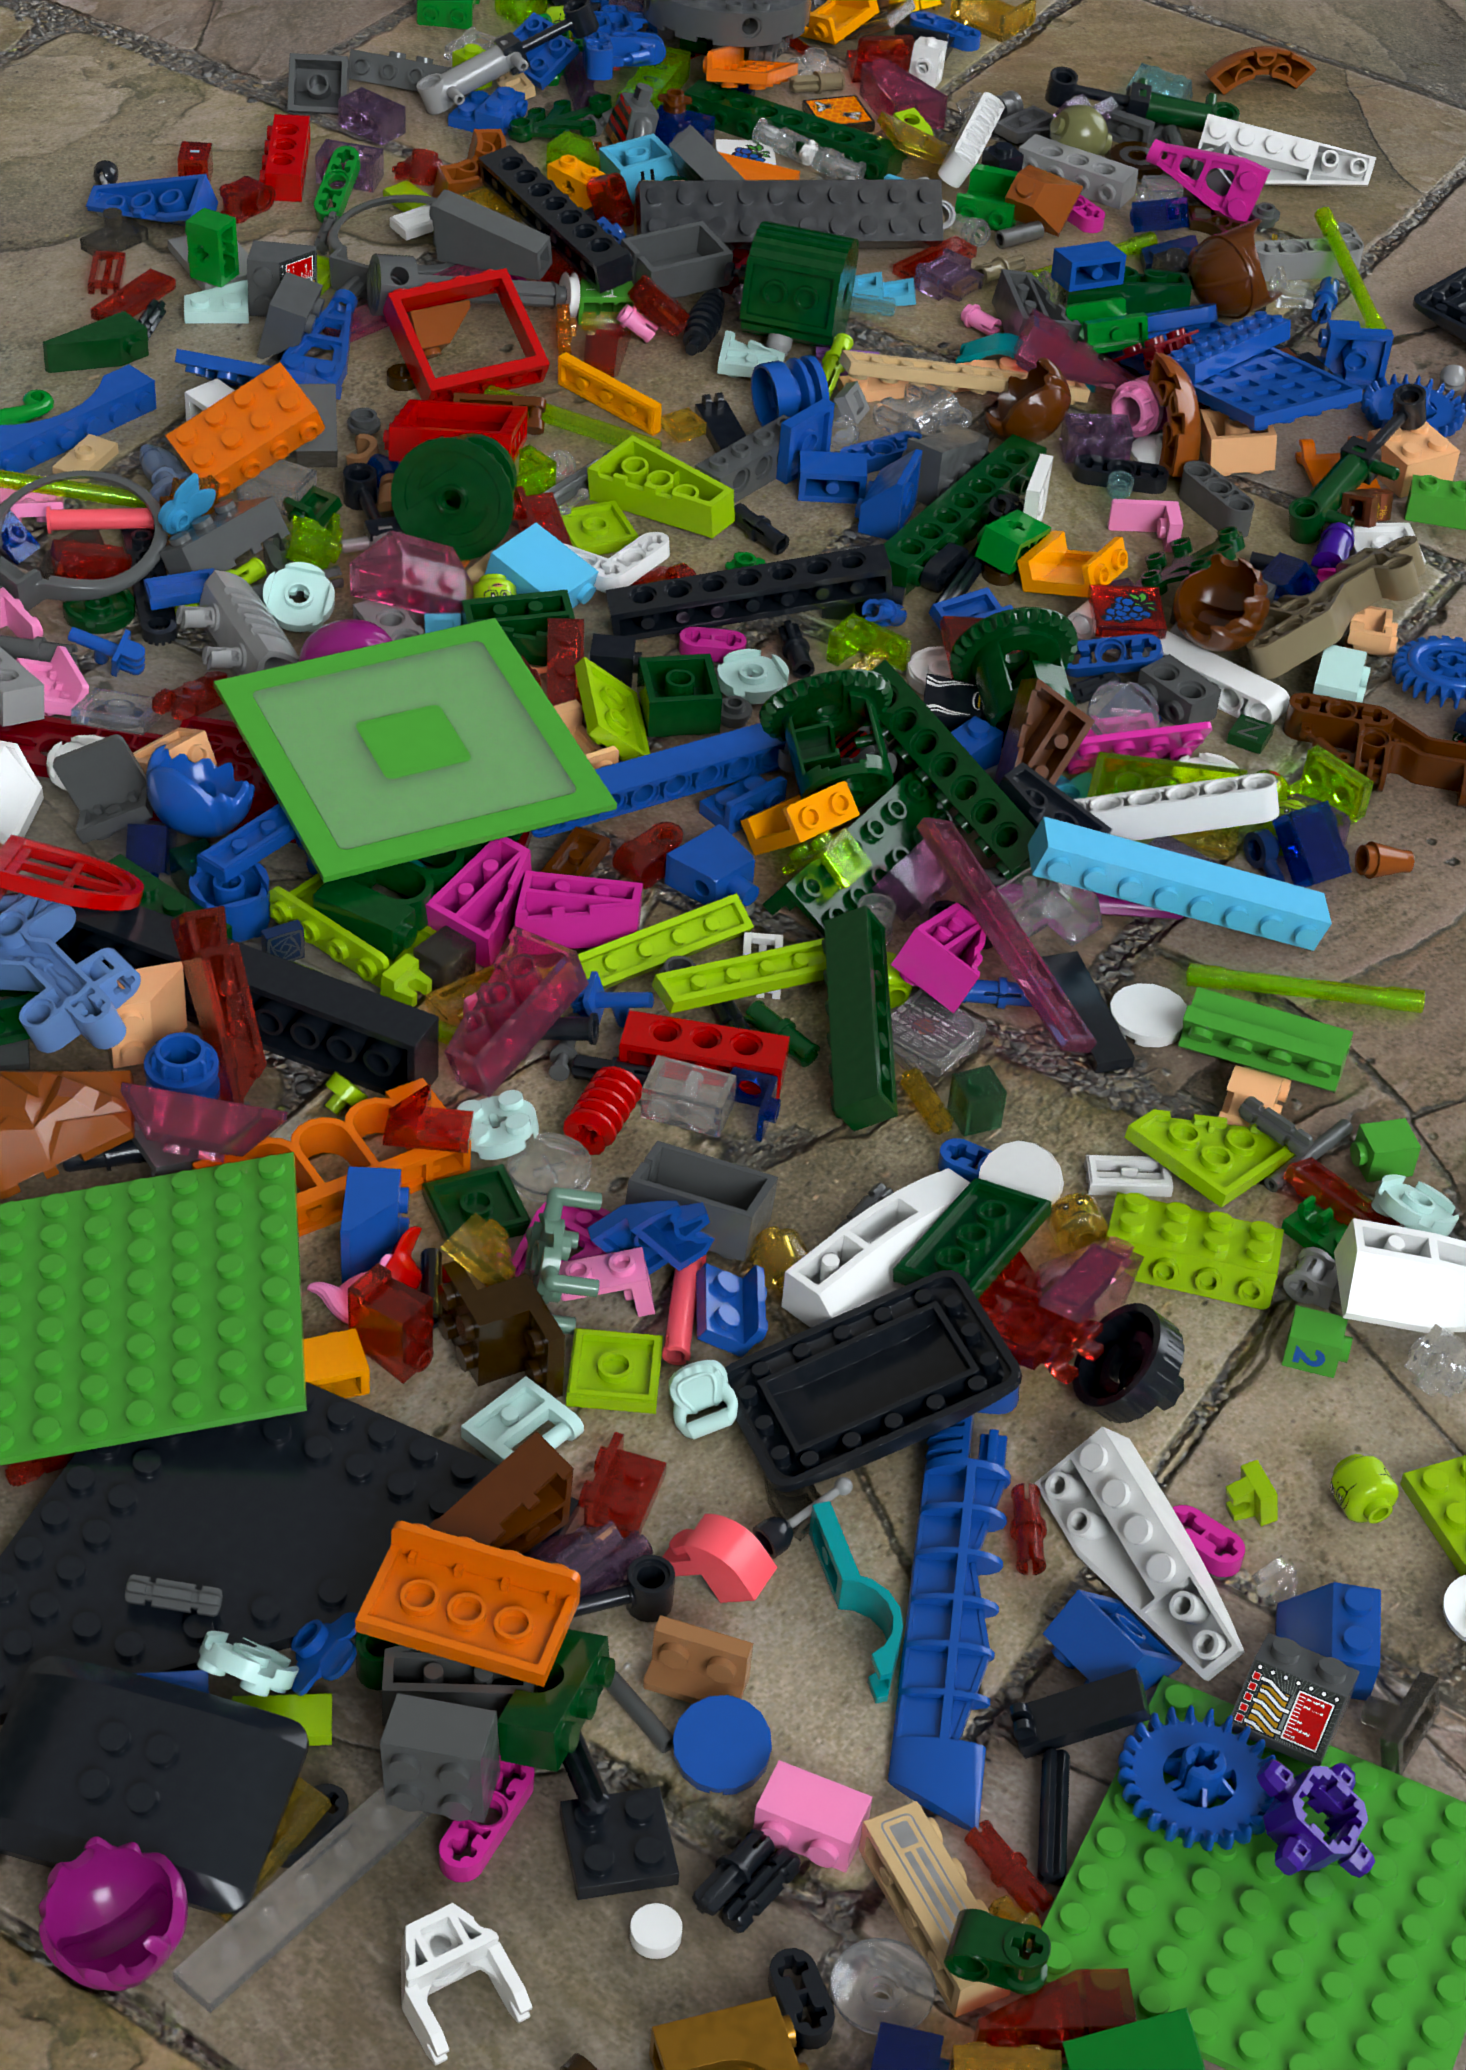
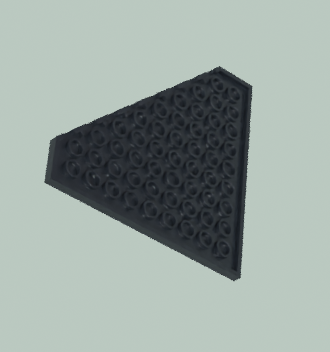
[0,1381,580,1725]

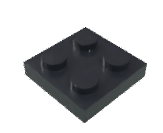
[559,1787,679,1900]

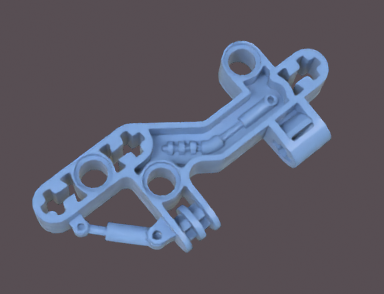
[0,893,141,1053]

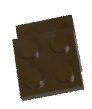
[437,1259,565,1398]

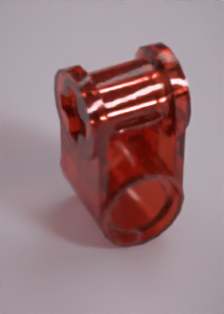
[586,172,634,227]
[219,176,276,224]
[612,822,683,889]

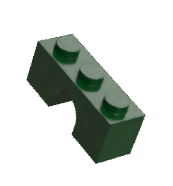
[497,1629,615,1772]

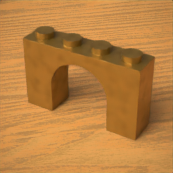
[649,1996,809,2070]

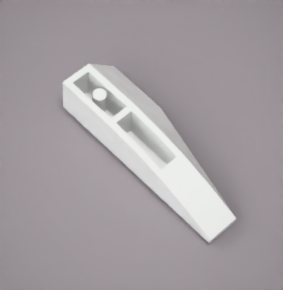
[1192,114,1376,187]
[1035,1427,1245,1681]

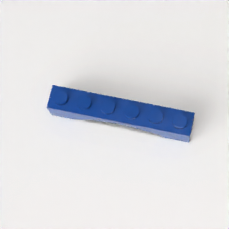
[0,364,157,477]

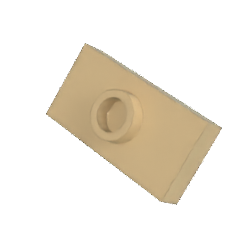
[52,434,119,486]

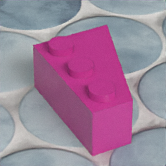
[425,837,532,971]
[513,870,643,953]
[891,902,988,1014]

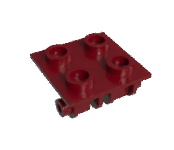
[1112,327,1199,371]

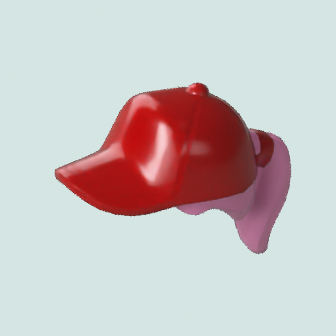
[307,1226,422,1325]

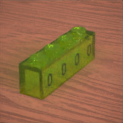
[616,46,691,117]

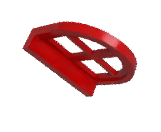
[0,834,144,911]

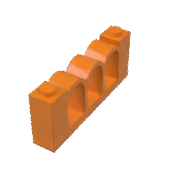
[192,1078,471,1237]

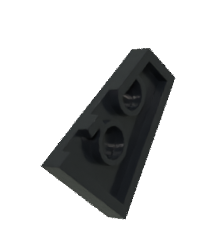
[999,762,1113,834]

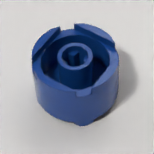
[189,862,271,942]

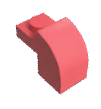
[662,1514,777,1603]

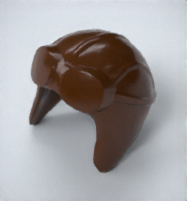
[1188,219,1282,319]

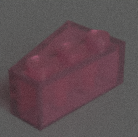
[859,59,948,130]

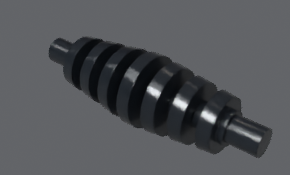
[683,288,725,356]

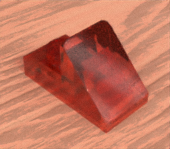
[383,1084,474,1153]

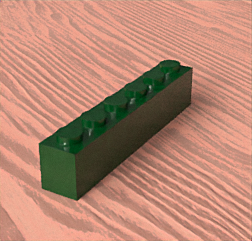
[822,905,898,1132]

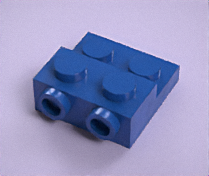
[448,87,528,136]
[1315,320,1394,390]

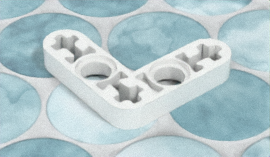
[563,532,670,593]

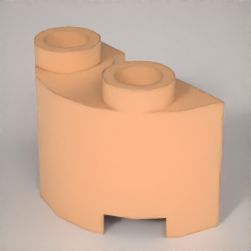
[1344,606,1398,658]
[1218,1065,1292,1127]

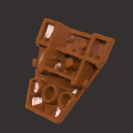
[0,1069,135,1200]

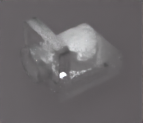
[1269,266,1314,309]

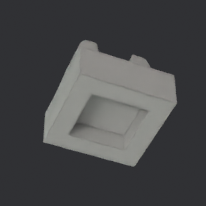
[833,381,870,427]

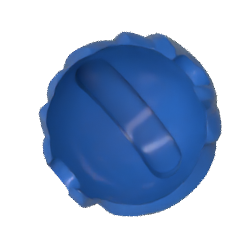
[146,744,255,838]

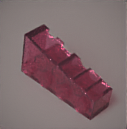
[444,926,588,1098]

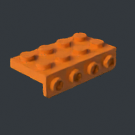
[703,46,798,90]
[165,362,325,501]
[355,1521,581,1687]

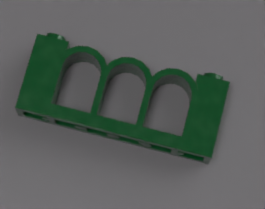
[313,833,523,960]

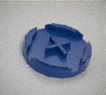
[673,1695,772,1795]

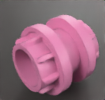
[1111,375,1168,438]

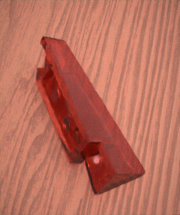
[171,906,267,1110]

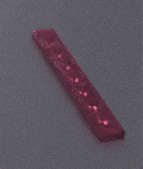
[917,817,1097,1053]

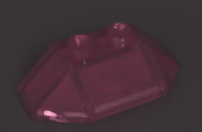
[350,530,473,614]
[120,1082,287,1163]

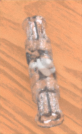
[752,118,867,180]

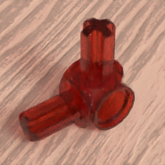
[392,148,443,186]

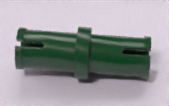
[744,1000,820,1067]

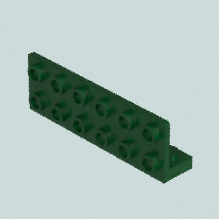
[762,770,960,937]

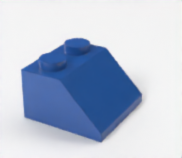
[855,449,923,540]
[340,1166,410,1284]
[1275,1582,1381,1701]
[1042,1590,1183,1691]

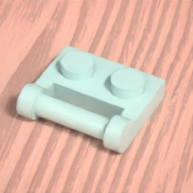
[461,1376,584,1465]

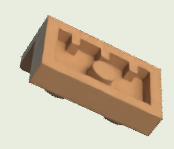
[643,1615,754,1704]

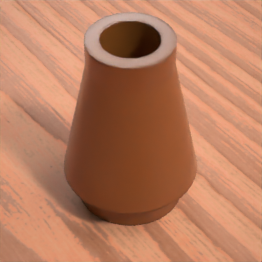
[1355,841,1414,879]

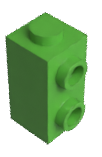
[1405,475,1466,530]

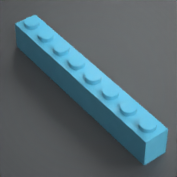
[1028,816,1332,951]

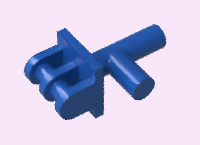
[68,627,145,677]
[564,971,654,1028]

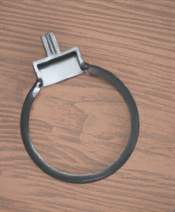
[327,195,469,307]
[0,470,168,611]

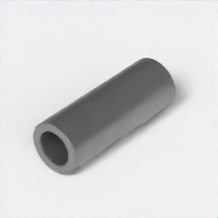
[995,221,1044,249]

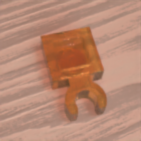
[556,304,577,356]

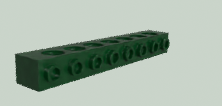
[682,79,904,180]
[884,434,1047,596]
[871,659,1039,889]

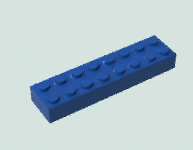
[1168,311,1291,384]

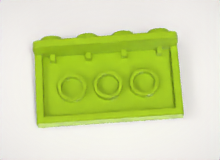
[270,874,445,989]
[1100,1192,1284,1310]

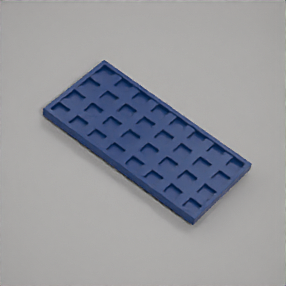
[1108,321,1363,431]

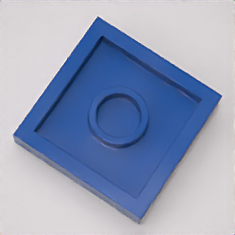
[776,398,835,484]

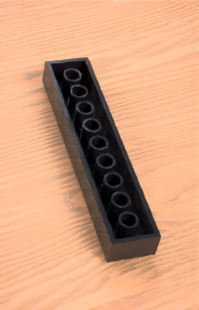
[635,179,944,250]
[56,886,439,1096]

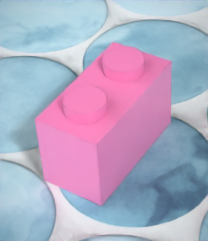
[753,1760,873,1873]

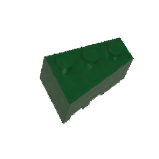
[461,590,582,670]

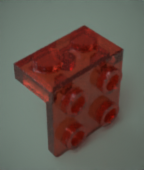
[845,35,914,83]

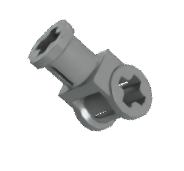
[1283,1247,1341,1310]

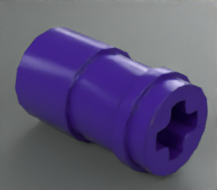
[1311,522,1355,569]

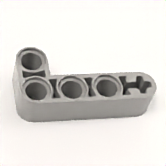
[1255,221,1364,281]

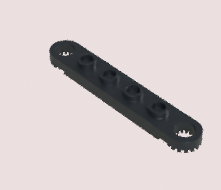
[121,524,178,646]

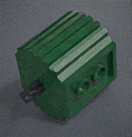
[724,221,859,348]

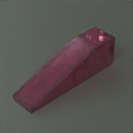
[1014,309,1137,390]
[1036,1236,1144,1324]

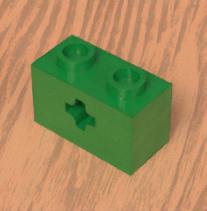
[185,208,240,288]
[975,509,1052,575]

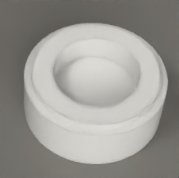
[630,1903,682,1959]

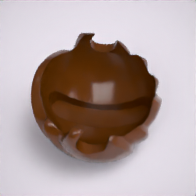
[985,357,1071,443]
[1173,553,1270,652]

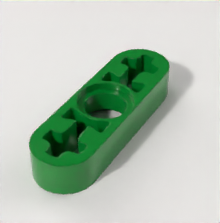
[314,146,361,223]

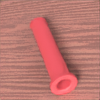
[46,506,154,534]
[662,1255,707,1365]

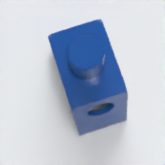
[665,824,759,906]

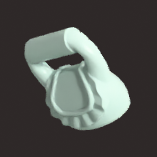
[668,1360,738,1440]

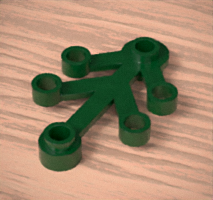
[508,93,612,145]
[1135,526,1245,599]

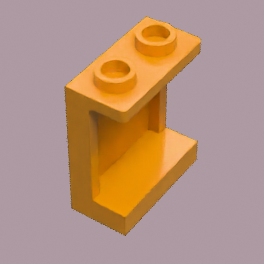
[800,0,879,45]
[1017,530,1128,598]
[740,781,860,856]

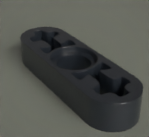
[1072,454,1169,494]

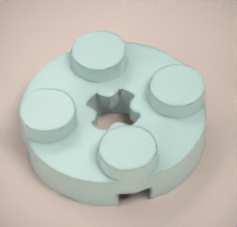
[263,562,335,632]
[717,649,789,705]
[455,1090,539,1160]
[1371,1174,1459,1236]
[197,1631,299,1697]

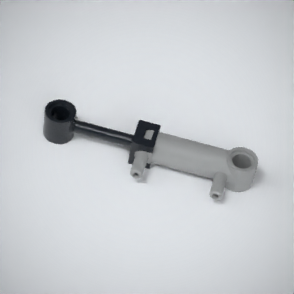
[416,0,599,115]
[339,463,430,625]

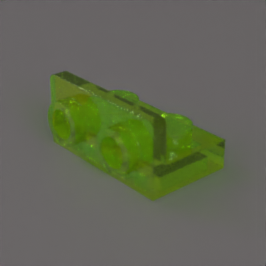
[285,512,343,570]
[1287,745,1374,830]

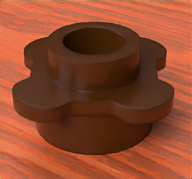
[658,88,692,114]

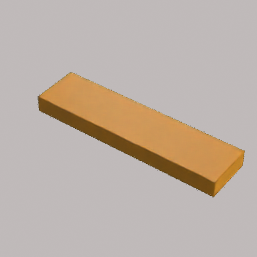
[558,352,662,436]

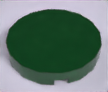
[63,589,135,634]

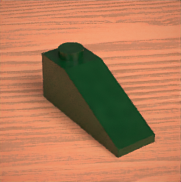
[43,311,149,373]

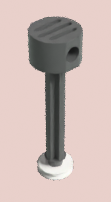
[367,253,580,320]

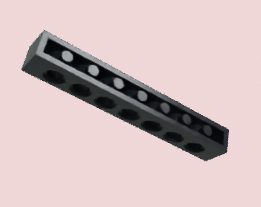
[478,145,634,294]
[606,544,893,640]

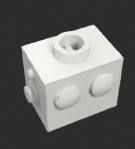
[908,36,948,88]

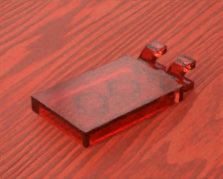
[978,1276,1104,1385]

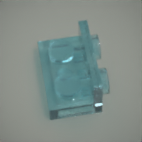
[1126,63,1193,100]

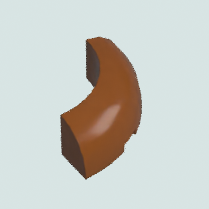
[1204,46,1317,95]
[432,129,506,198]
[1147,352,1201,477]

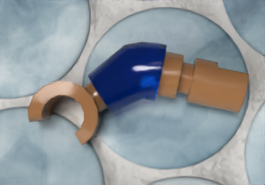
[346,434,400,512]

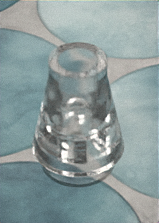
[950,214,991,248]

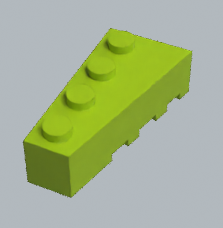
[587,435,735,539]

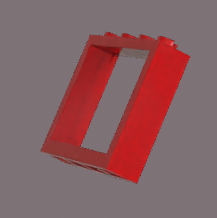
[383,268,550,402]
[383,399,528,462]

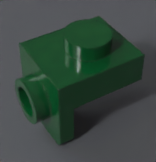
[282,485,343,534]

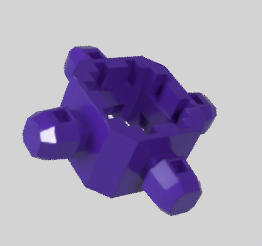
[1256,1759,1376,1878]

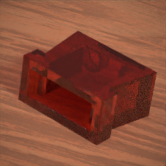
[348,1263,434,1384]

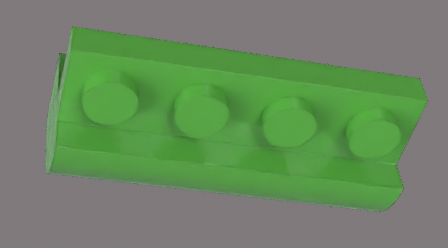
[1178,987,1353,1093]

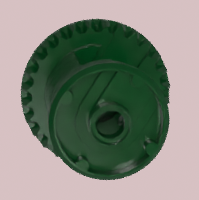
[391,433,517,561]
[949,607,1078,749]
[759,669,894,808]

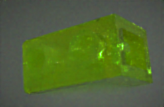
[513,444,557,510]
[826,613,912,671]
[781,828,873,890]

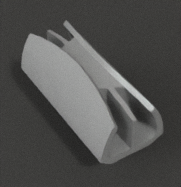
[176,570,299,676]

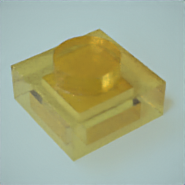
[660,407,706,443]

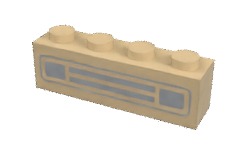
[859,1801,1011,2018]

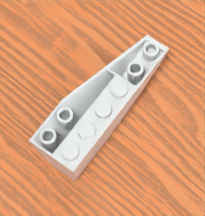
[781,1168,970,1328]
[1334,1218,1466,1333]

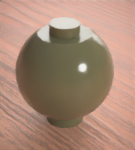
[1050,104,1112,156]

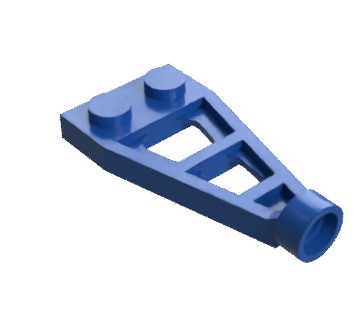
[280,289,358,386]

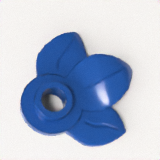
[291,1612,358,1696]

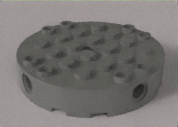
[643,0,811,47]

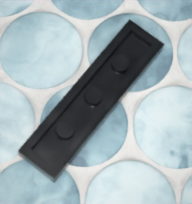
[1039,951,1135,1074]

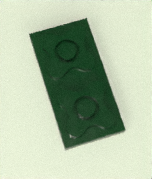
[893,1178,1051,1299]

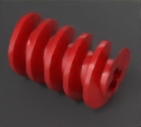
[563,1066,643,1155]

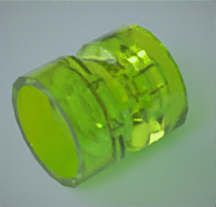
[495,0,547,25]

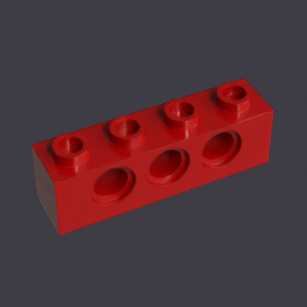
[259,114,311,202]
[619,1010,790,1099]

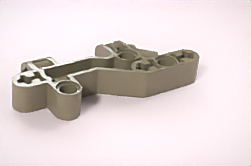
[1246,536,1426,680]

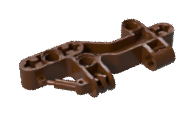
[1283,693,1466,807]

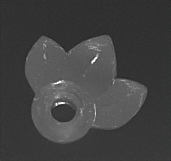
[787,47,840,76]

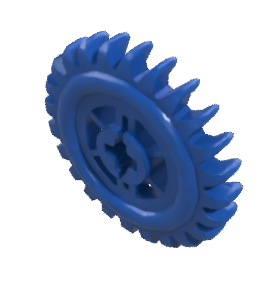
[1360,374,1466,438]
[1392,635,1466,710]
[1117,1705,1276,1851]

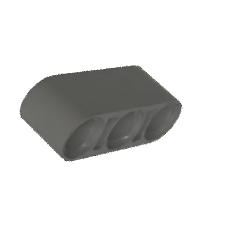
[1178,461,1255,538]

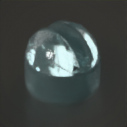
[1107,471,1134,499]

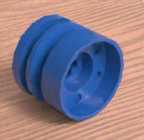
[751,355,830,427]

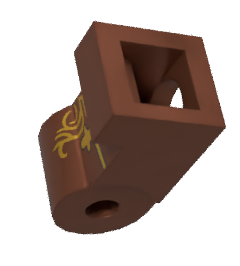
[1341,488,1394,528]

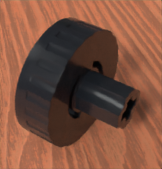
[1072,1303,1185,1424]

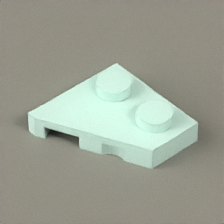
[184,280,249,323]
[717,330,785,378]

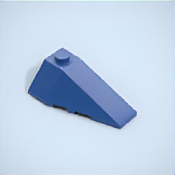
[86,174,218,226]

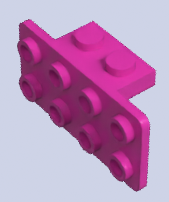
[1064,714,1213,774]

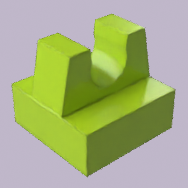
[380,953,432,1007]
[1225,1459,1278,1527]

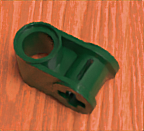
[944,1908,1051,1995]

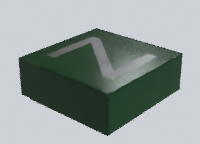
[1226,714,1275,754]

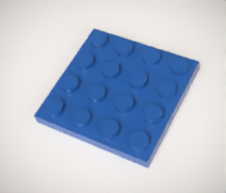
[175,349,342,400]

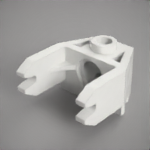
[401,1903,533,2066]

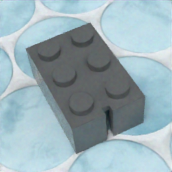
[621,221,733,304]
[625,1141,778,1261]

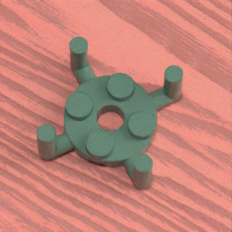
[525,1187,602,1335]

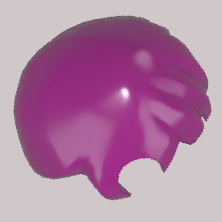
[298,619,393,662]
[38,1836,188,1991]

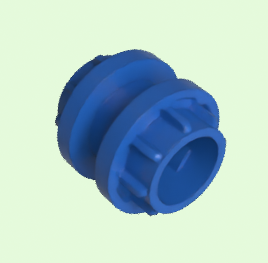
[144,1032,221,1119]

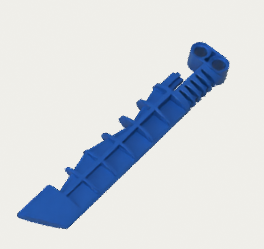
[888,1385,1020,1833]

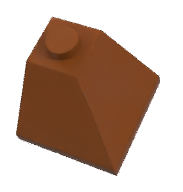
[1005,165,1083,237]
[407,300,471,359]

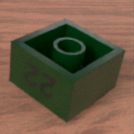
[637,654,723,737]

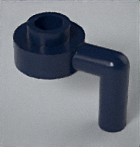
[1243,828,1285,882]

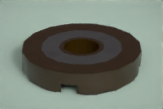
[1109,141,1167,179]

